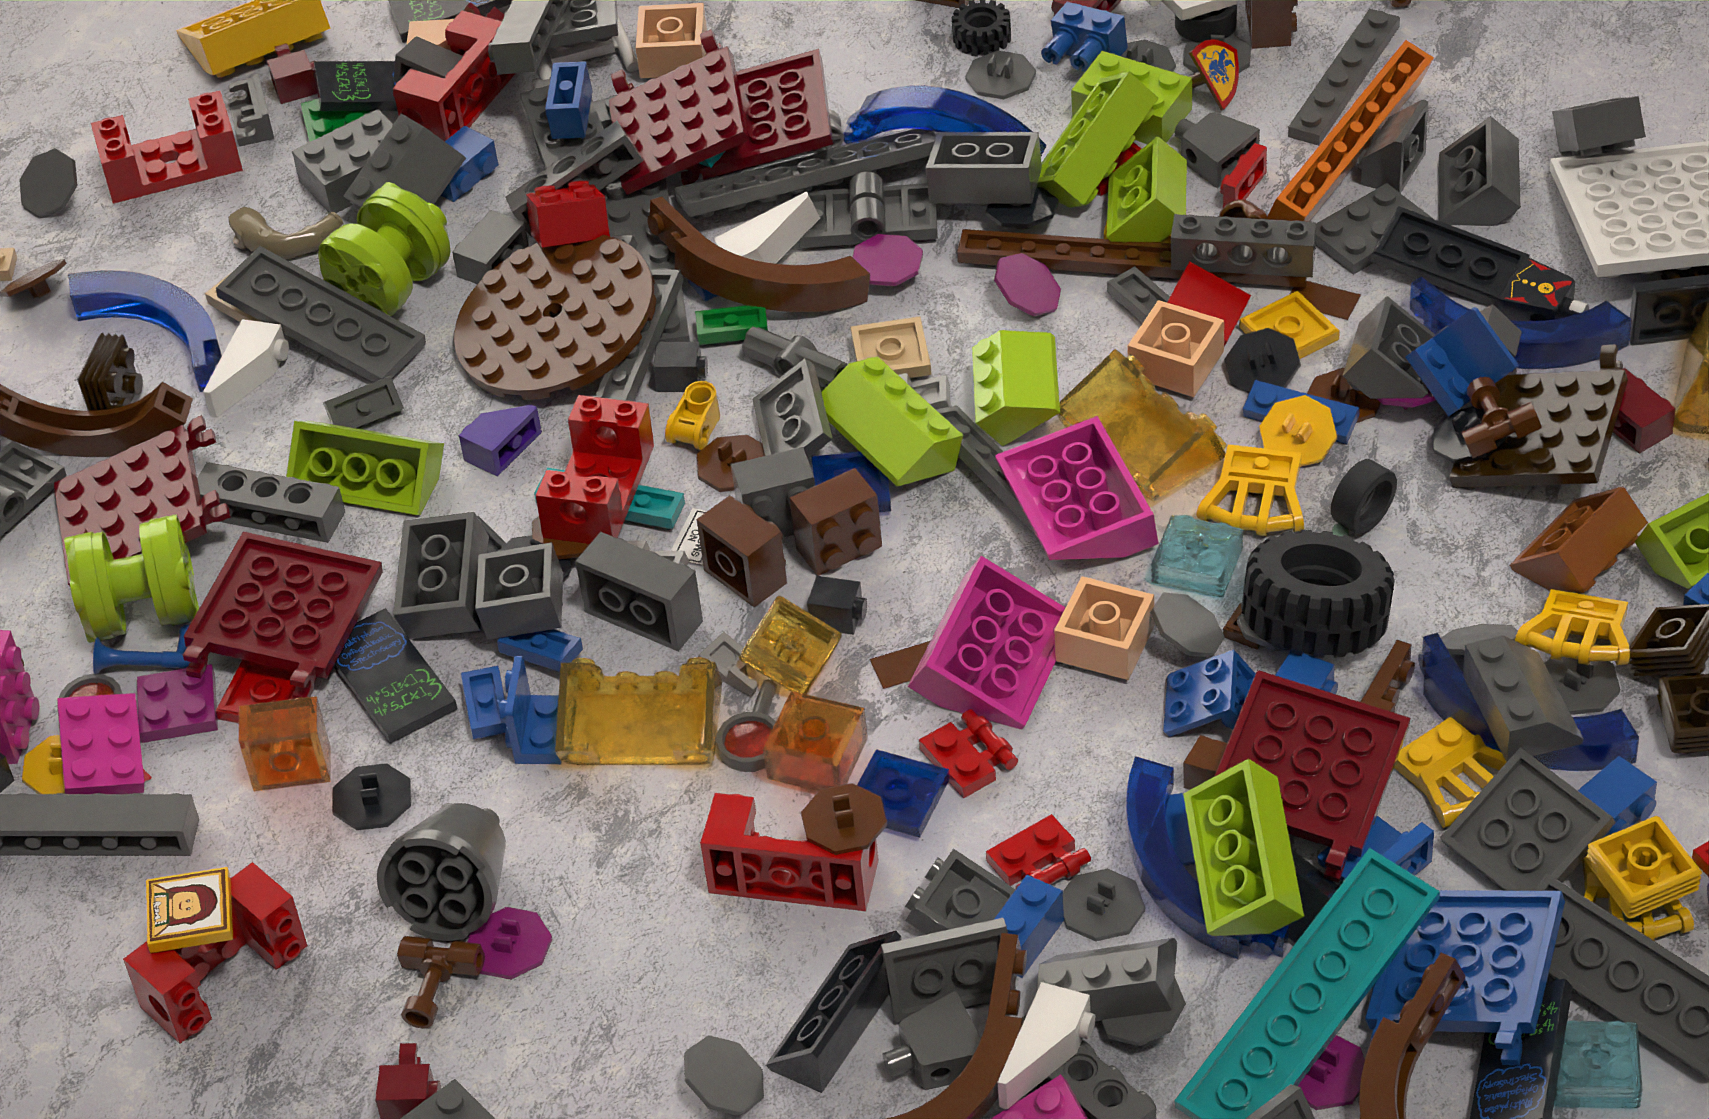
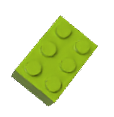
[1071,51,1192,144]

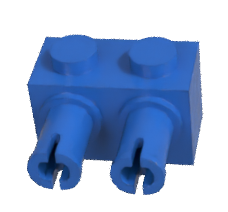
[1041,2,1128,72]

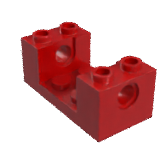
[393,10,516,142]
[91,90,243,204]
[536,395,654,544]
[700,793,879,911]
[123,862,308,1044]

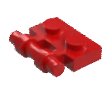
[919,709,1018,798]
[986,814,1091,889]

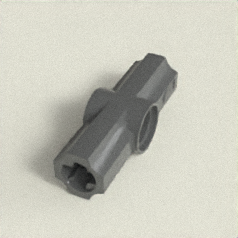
[742,326,847,388]

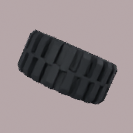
[1241,530,1395,658]

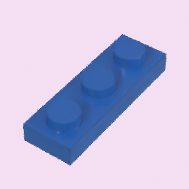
[1243,380,1359,445]

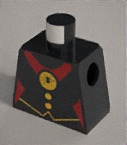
[1498,257,1589,336]

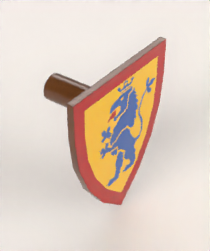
[1188,39,1239,111]

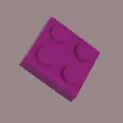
[137,664,218,743]

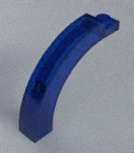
[843,85,1047,156]
[68,270,222,393]
[1410,277,1632,369]
[1418,633,1639,771]
[1126,756,1289,959]

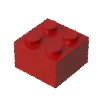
[526,181,610,248]

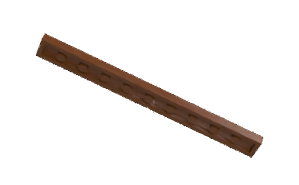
[957,229,1307,288]

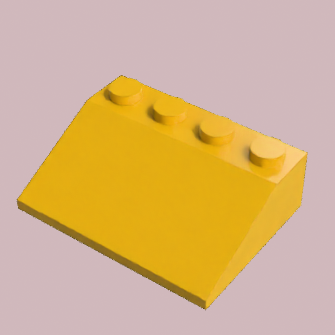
[176,0,331,78]

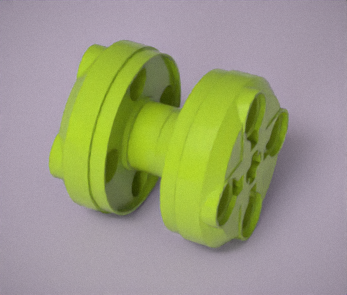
[318,182,451,316]
[64,514,199,643]

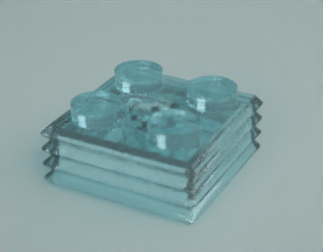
[1151,515,1243,597]
[1554,1020,1643,1108]

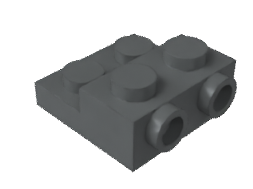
[905,848,1016,935]

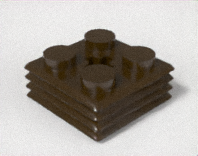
[77,332,143,411]
[1628,604,1709,679]
[1657,674,1709,754]

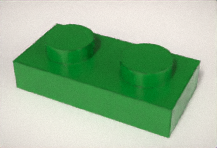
[695,305,768,345]

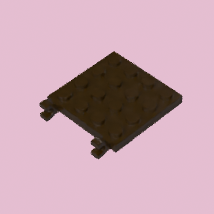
[1449,344,1628,488]

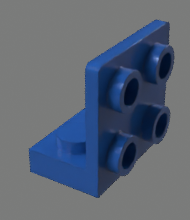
[1405,307,1518,416]
[1163,649,1256,737]
[500,656,571,765]
[1317,816,1434,882]

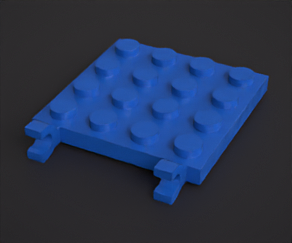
[1365,890,1565,1065]

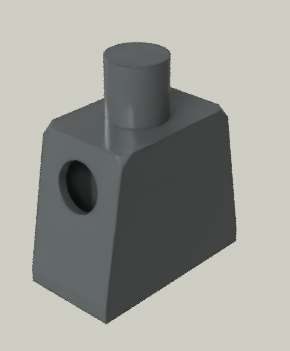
[1175,112,1260,188]
[882,991,981,1090]

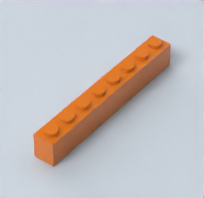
[1267,40,1434,222]

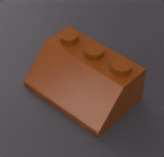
[1509,486,1648,594]

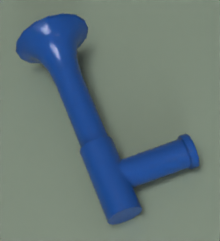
[93,625,190,674]

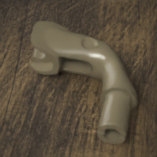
[228,207,344,260]

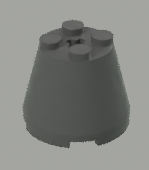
[377,803,506,941]

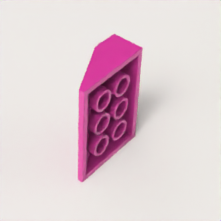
[995,416,1159,560]
[907,556,1065,730]

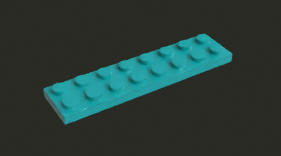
[1174,848,1440,1119]

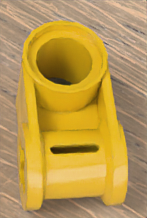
[665,381,720,450]

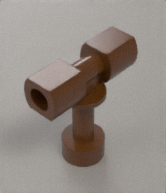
[1461,377,1542,458]
[397,936,485,1029]

